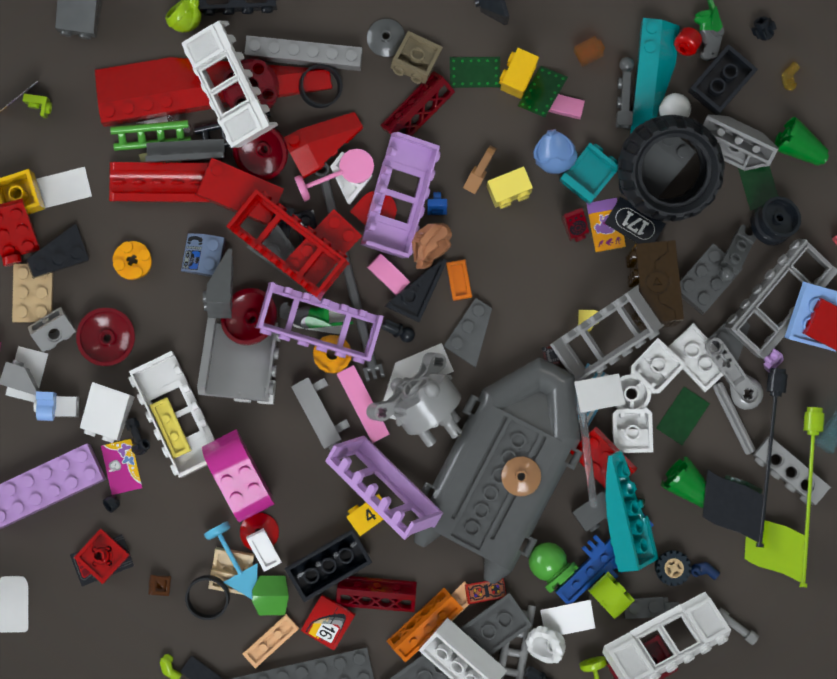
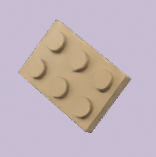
[12,264,53,323]

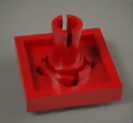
[74,528,130,584]

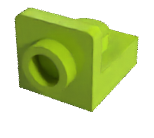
[23,94,52,119]

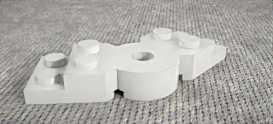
[612,338,686,453]

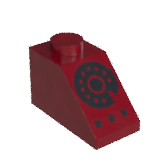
[562,208,589,242]

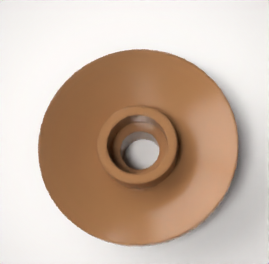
[501,457,541,496]

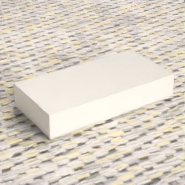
[246,528,282,572]

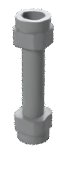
[719,608,759,645]

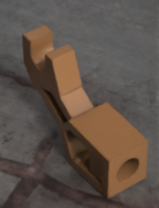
[463,145,497,194]

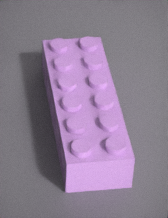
[0,444,107,529]

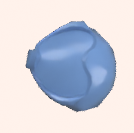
[533,129,577,174]

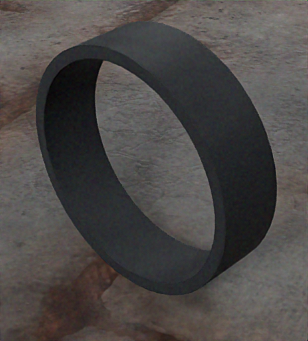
[299,64,343,108]
[185,575,230,620]

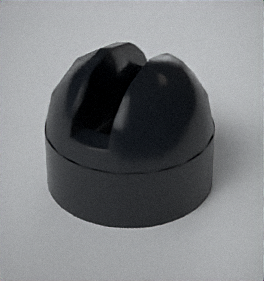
[103,495,120,513]

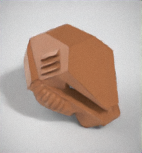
[412,223,452,269]

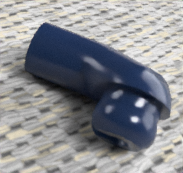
[691,562,720,580]

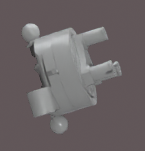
[366,352,462,447]

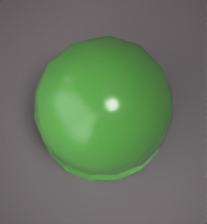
[529,542,579,593]

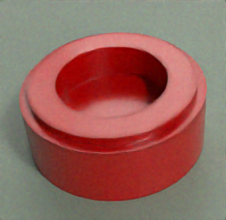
[2,254,22,266]

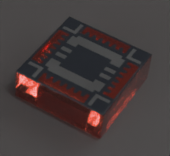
[541,346,562,365]

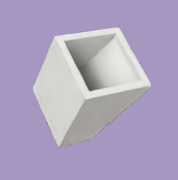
[80,382,135,443]

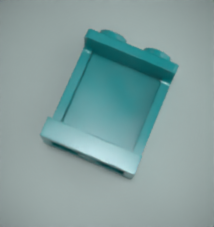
[560,143,618,205]

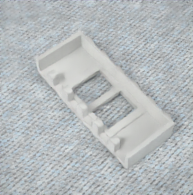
[181,20,278,148]
[128,351,215,478]
[602,592,731,679]

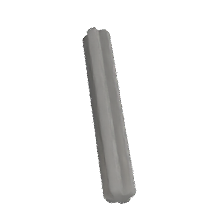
[713,382,756,455]

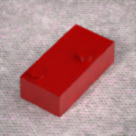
[195,158,284,226]

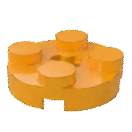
[113,241,152,280]

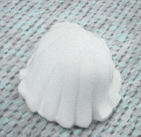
[525,626,566,664]

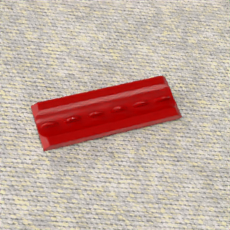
[109,162,212,203]

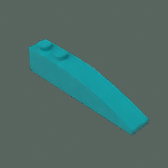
[630,18,680,134]
[606,450,658,572]

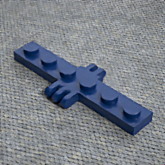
[554,515,654,605]

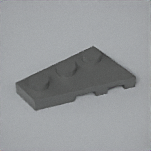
[246,224,297,283]

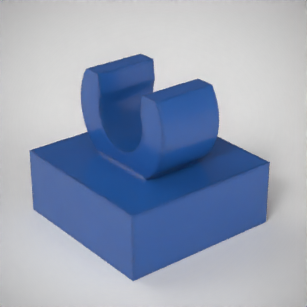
[428,192,447,215]

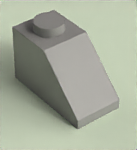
[0,360,40,395]

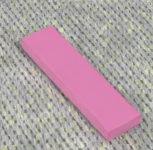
[337,365,390,443]

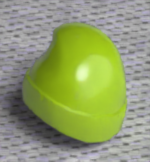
[165,0,201,33]

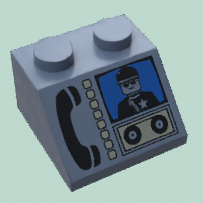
[181,233,226,277]

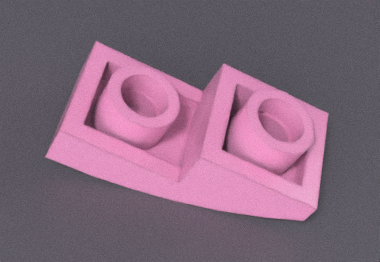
[367,254,410,295]

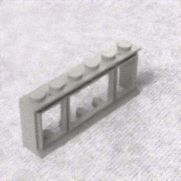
[724,238,837,359]
[550,285,665,381]

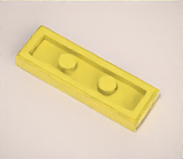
[149,397,192,459]

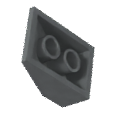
[641,137,696,198]
[203,249,234,318]

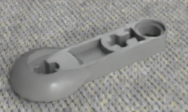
[705,337,763,410]

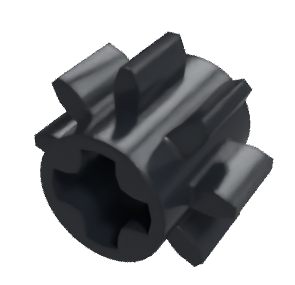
[751,16,777,41]

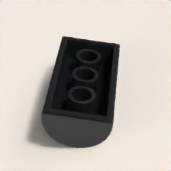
[284,529,373,602]

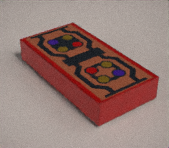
[465,579,506,604]

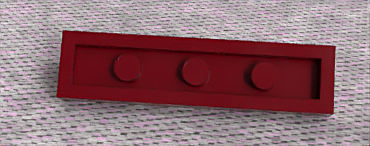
[380,71,455,136]
[336,576,417,612]

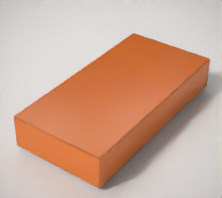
[446,259,472,301]

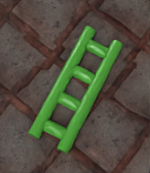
[110,120,191,151]

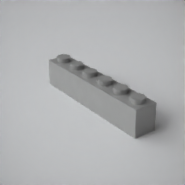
[244,35,363,71]

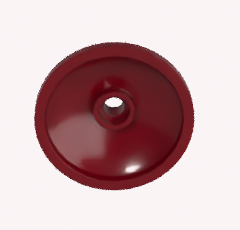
[233,128,288,180]
[221,288,277,345]
[76,308,135,366]

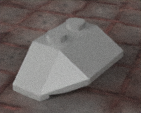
[703,114,779,171]

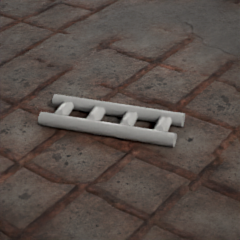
[499,605,536,679]

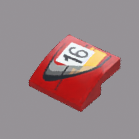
[300,594,356,651]

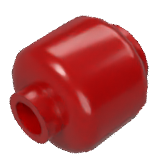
[674,27,702,56]

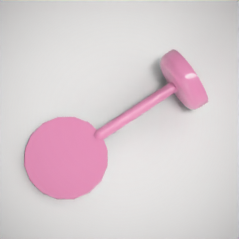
[294,149,374,202]

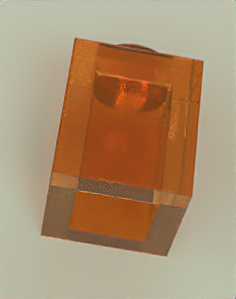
[573,36,605,67]

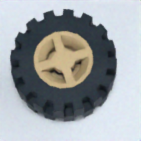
[655,550,692,586]

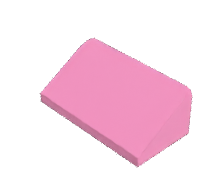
[548,94,585,120]

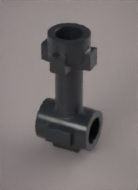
[125,418,150,455]

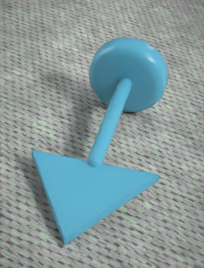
[204,521,258,599]

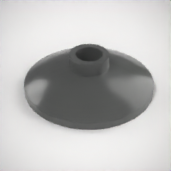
[367,19,405,57]

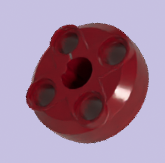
[222,59,279,110]

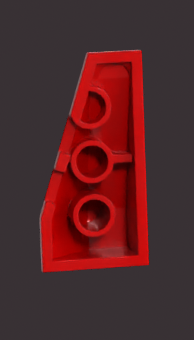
[284,112,364,179]

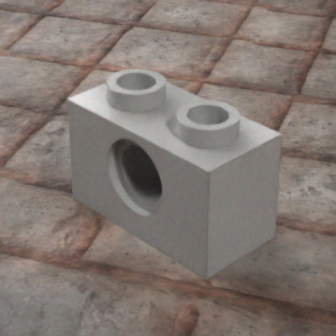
[28,307,76,352]

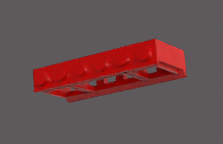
[227,190,350,301]

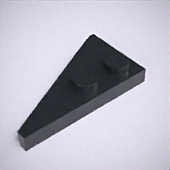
[384,259,447,322]

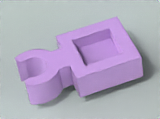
[764,348,784,373]

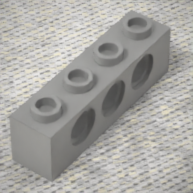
[752,437,831,505]

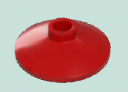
[240,513,279,551]

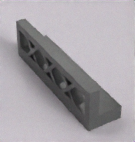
[145,139,226,162]

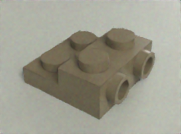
[390,31,443,84]

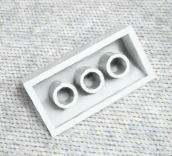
[418,618,507,679]

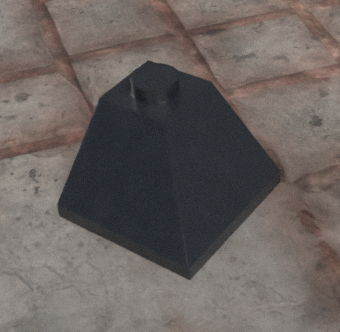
[474,0,509,25]

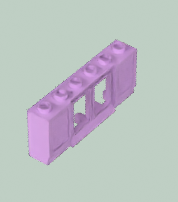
[360,132,440,258]

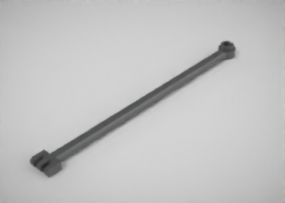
[315,162,385,382]

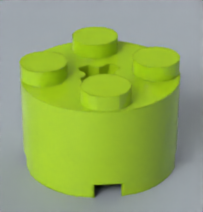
[588,572,635,619]

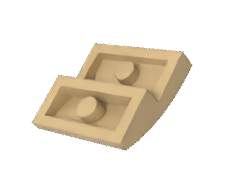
[208,547,255,595]

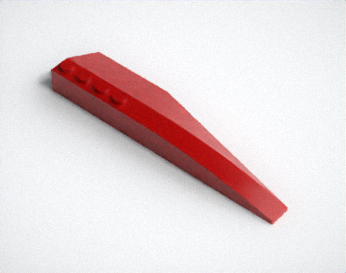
[95,57,332,127]

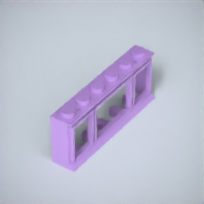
[255,282,384,364]
[325,436,443,540]

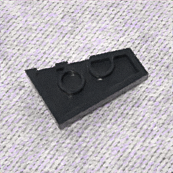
[26,224,89,279]

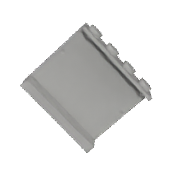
[197,318,281,402]

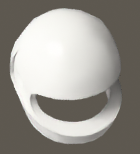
[659,93,691,117]

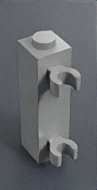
[291,377,350,450]

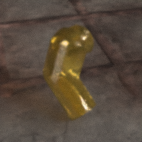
[782,62,800,90]

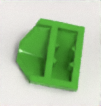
[252,576,289,615]

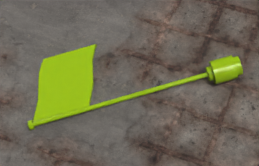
[744,407,825,588]

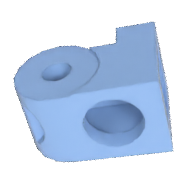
[36,391,57,421]

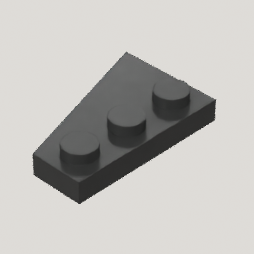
[443,298,492,368]

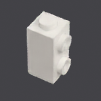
[34,396,79,417]

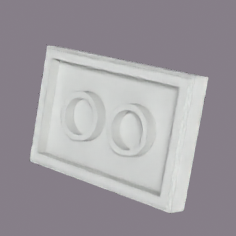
[668,323,729,392]

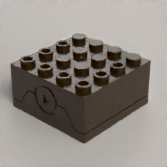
[625,240,684,330]

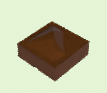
[148,575,171,596]

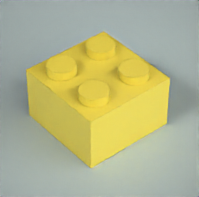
[487,167,533,209]

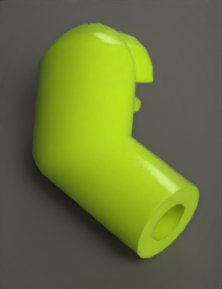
[160,654,182,679]

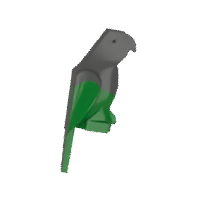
[694,0,724,61]
[280,302,353,329]

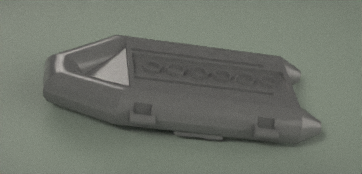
[414,357,583,585]

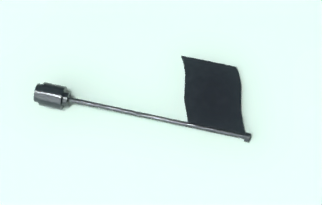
[702,368,788,548]

